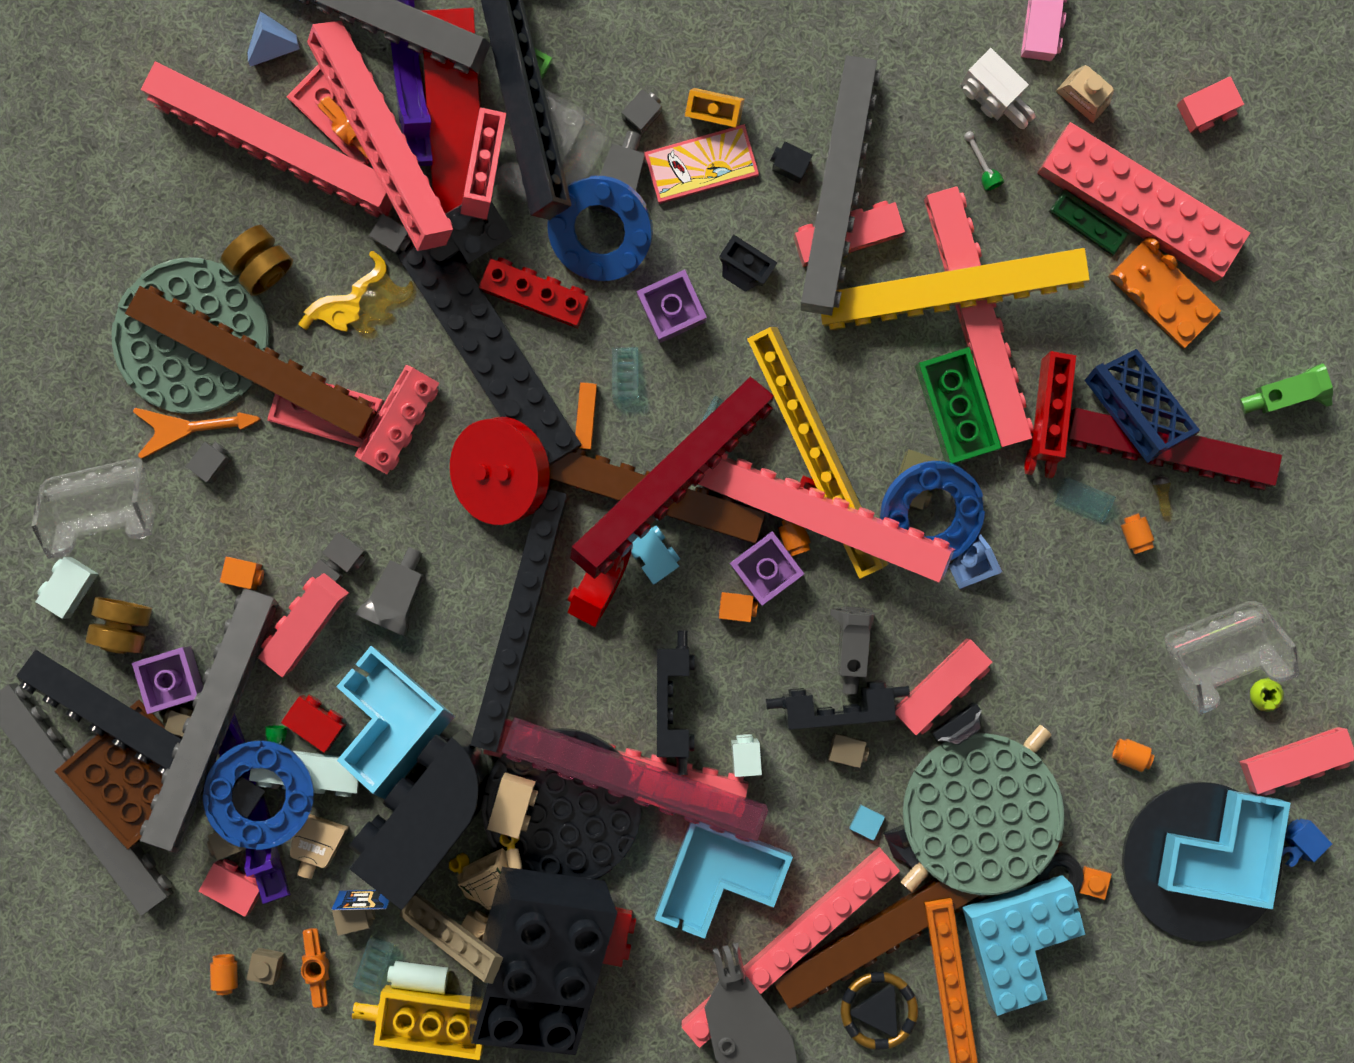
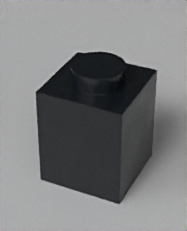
[770,141,813,184]

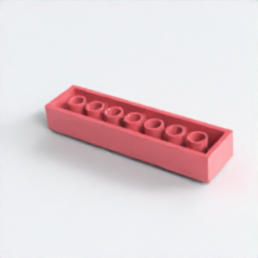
[1037,122,1250,282]

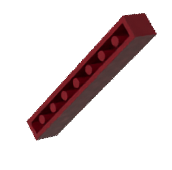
[1067,408,1282,491]

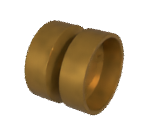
[220,225,293,296]
[85,597,152,654]

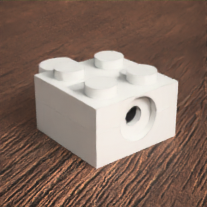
[960,48,1035,129]

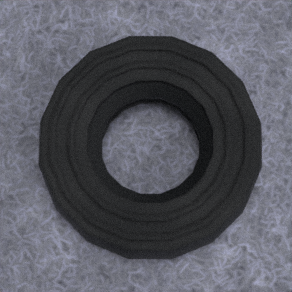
[1035,852,1084,894]

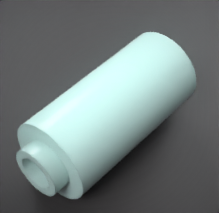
[387,961,449,995]

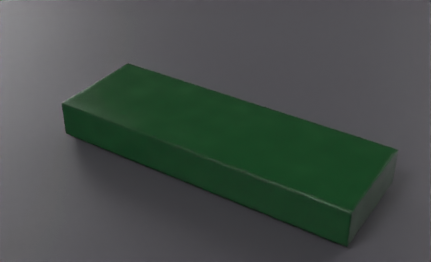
[1049,189,1129,256]

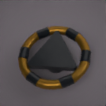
[841,972,918,1050]

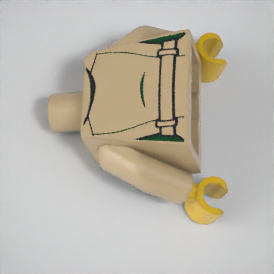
[449,834,522,910]

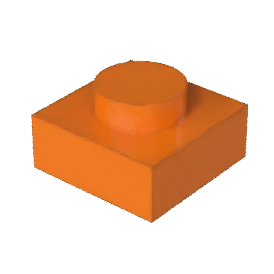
[1078,866,1112,900]

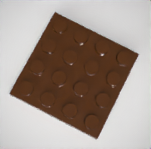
[54,700,165,850]

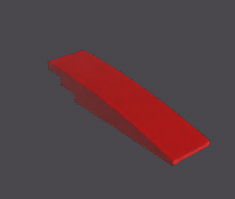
[422,8,482,214]

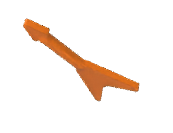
[133,408,261,458]

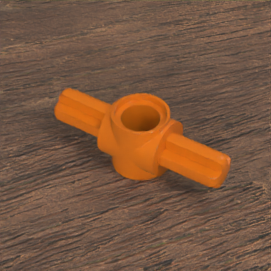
[318,96,369,160]
[301,928,330,1008]

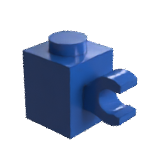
[1282,819,1332,867]

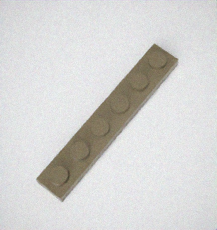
[399,893,503,984]

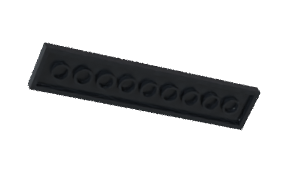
[397,245,581,466]

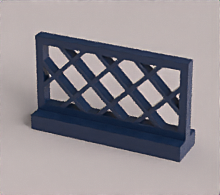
[1084,349,1200,463]

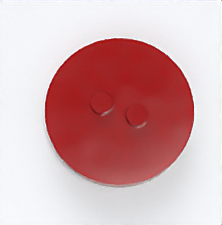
[450,417,550,525]

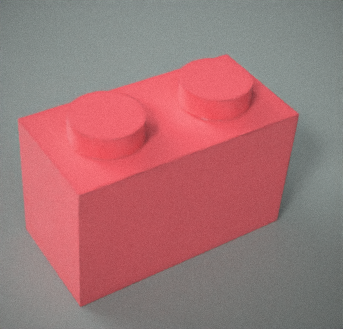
[1177,76,1244,133]
[198,859,260,917]

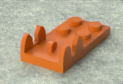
[1108,237,1221,349]

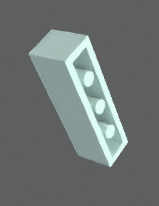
[249,750,359,797]

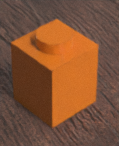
[220,557,264,590]
[719,592,758,622]

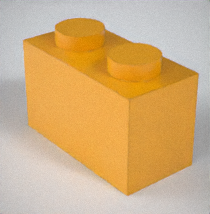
[685,88,745,127]

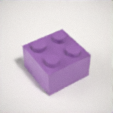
[637,270,707,343]
[729,531,804,606]
[132,646,203,714]

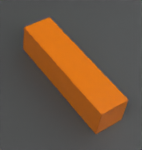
[575,382,597,450]

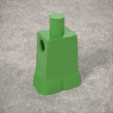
[1240,363,1333,414]

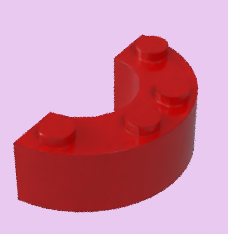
[567,546,633,627]

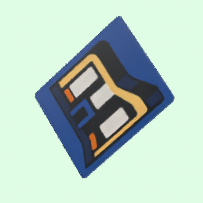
[332,890,389,910]

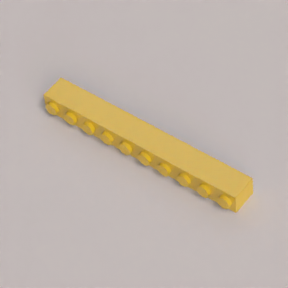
[821,248,1090,330]
[747,327,888,579]

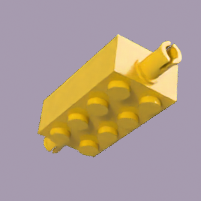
[352,985,484,1060]

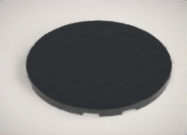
[482,728,642,880]
[1122,782,1282,942]

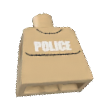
[1056,65,1114,123]
[290,814,349,879]

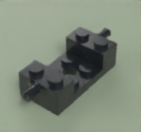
[657,630,695,775]
[766,681,910,730]

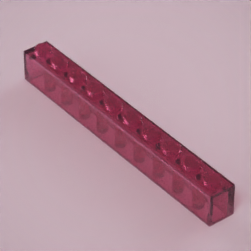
[502,717,768,842]

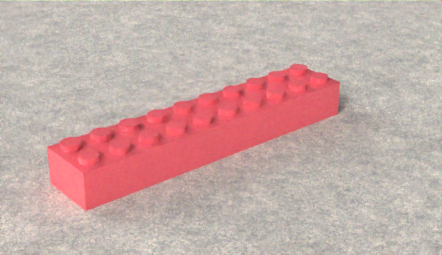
[141,61,393,218]

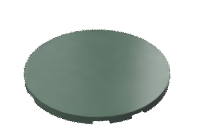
[112,257,270,414]
[903,733,1064,895]

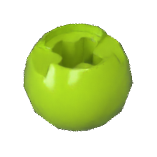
[1250,678,1284,712]

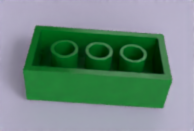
[915,347,1001,464]

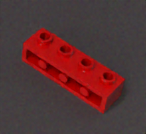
[479,257,589,329]

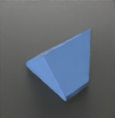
[247,11,300,67]
[949,532,1002,589]

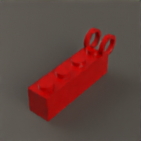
[1024,351,1076,479]

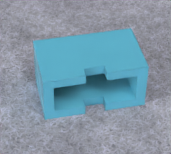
[631,525,680,585]

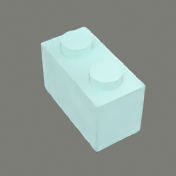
[36,557,98,619]
[731,734,762,777]

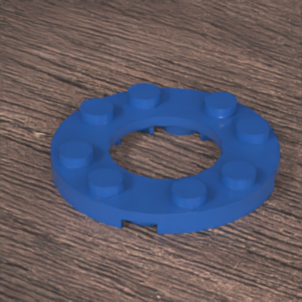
[548,176,653,281]
[880,461,985,560]
[203,741,314,850]

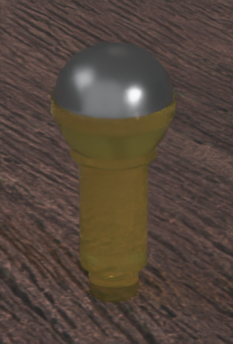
[1152,476,1171,516]

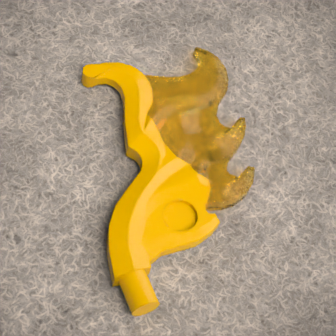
[298,251,414,334]

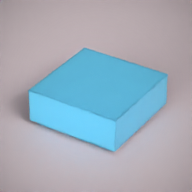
[849,804,885,841]

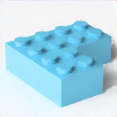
[337,646,455,799]
[1158,790,1291,909]
[655,815,793,939]
[963,875,1085,1016]

